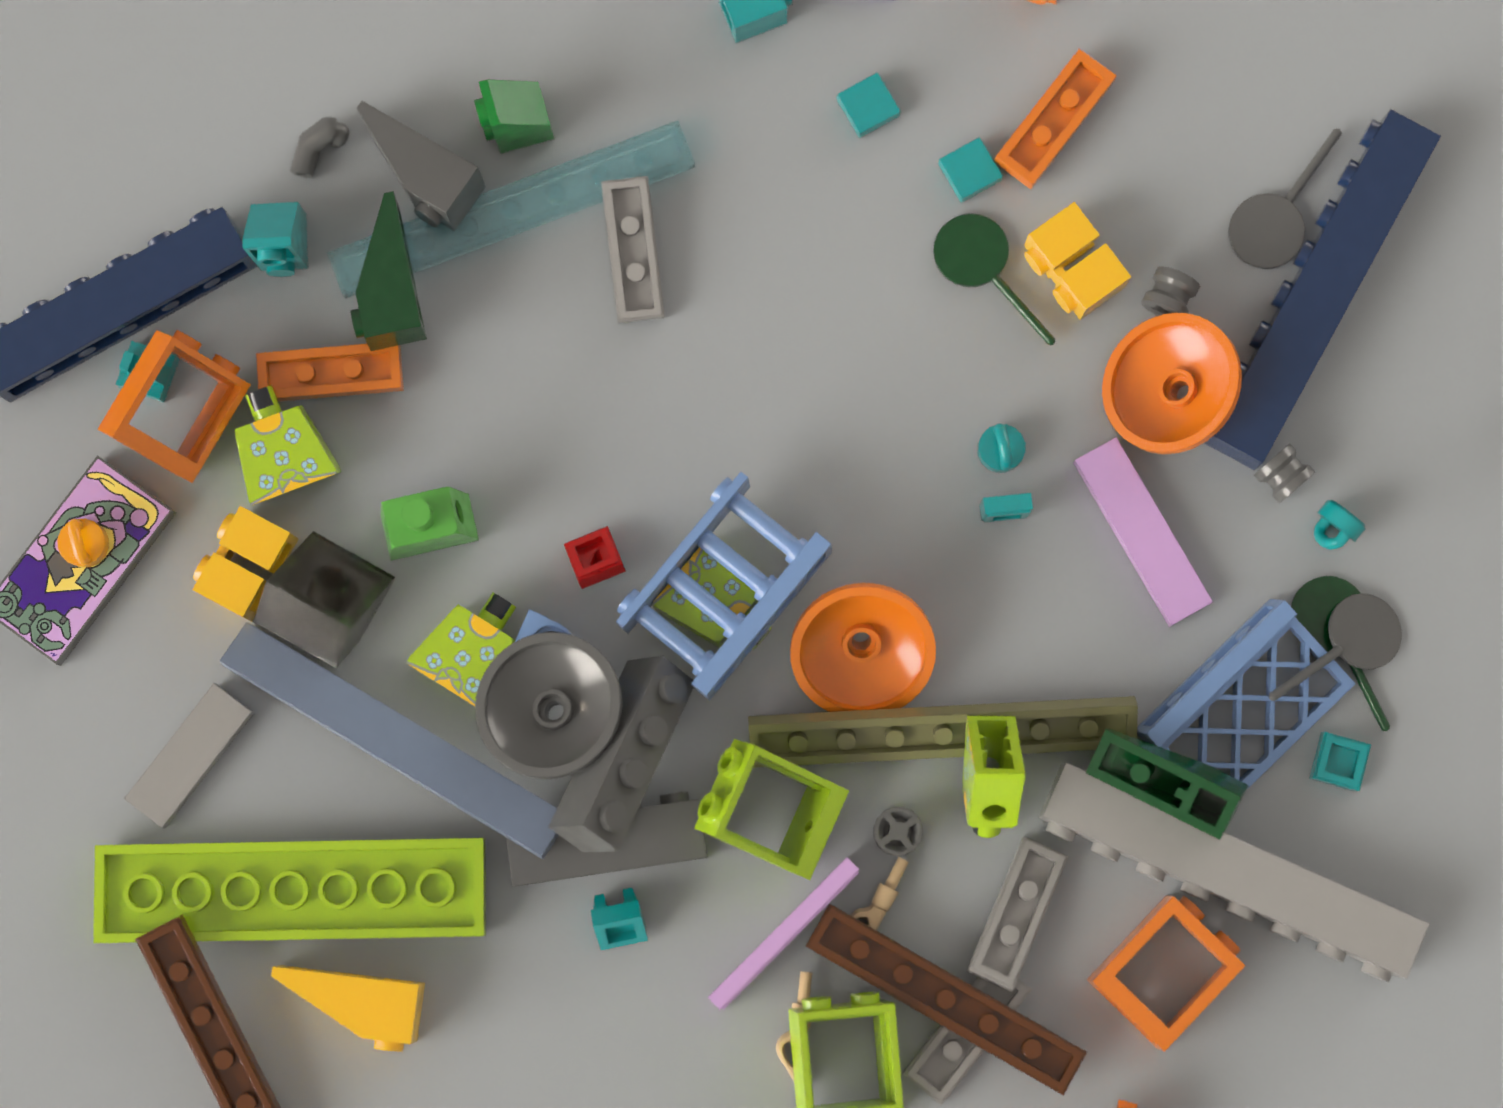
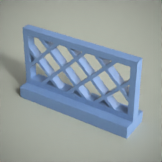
[1137,599,1356,789]

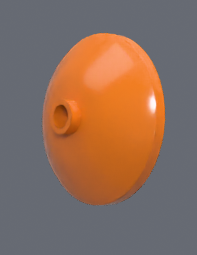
[1102,313,1242,454]
[790,583,936,712]

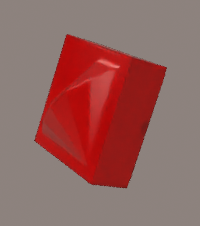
[564,526,626,589]

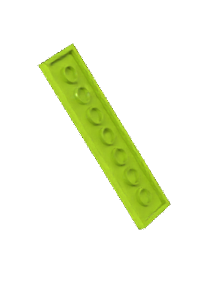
[93,838,486,943]

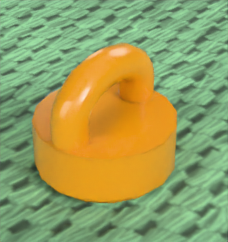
[57,518,109,568]

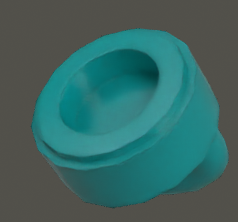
[977,423,1026,473]
[1314,499,1366,550]

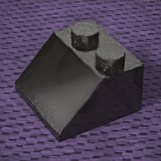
[253,531,395,668]

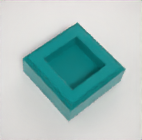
[837,72,901,138]
[938,137,1003,203]
[979,493,1033,523]
[1309,731,1371,792]

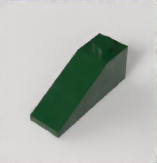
[350,191,427,351]
[1085,728,1249,840]

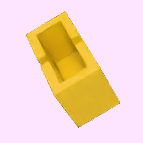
[1024,202,1131,320]
[192,506,299,622]

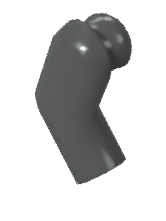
[290,117,349,178]

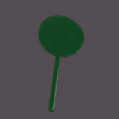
[933,214,1056,345]
[1291,576,1390,731]

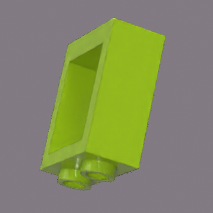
[694,739,849,880]
[788,992,904,1108]

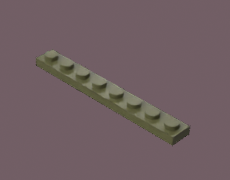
[748,696,1138,768]

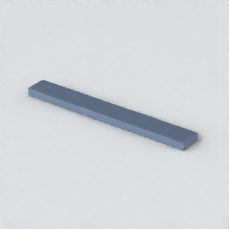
[219,622,559,860]

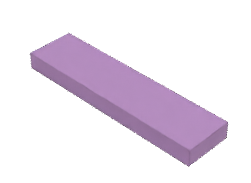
[1073,437,1213,627]
[708,857,859,1010]

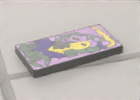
[0,455,177,666]

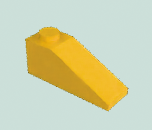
[271,965,425,1052]

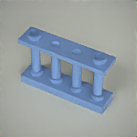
[616,471,832,701]

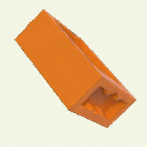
[97,330,251,484]
[1086,896,1246,1052]

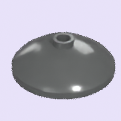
[475,632,622,779]

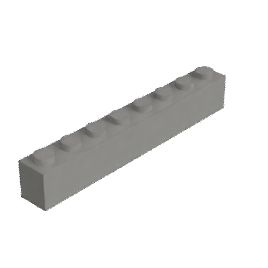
[1038,763,1429,983]

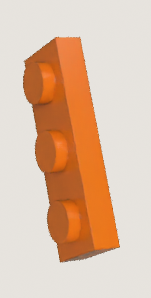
[994,48,1117,189]
[256,344,404,402]

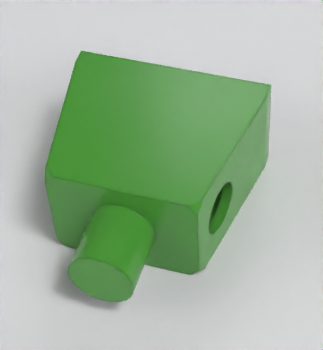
[380,487,479,561]

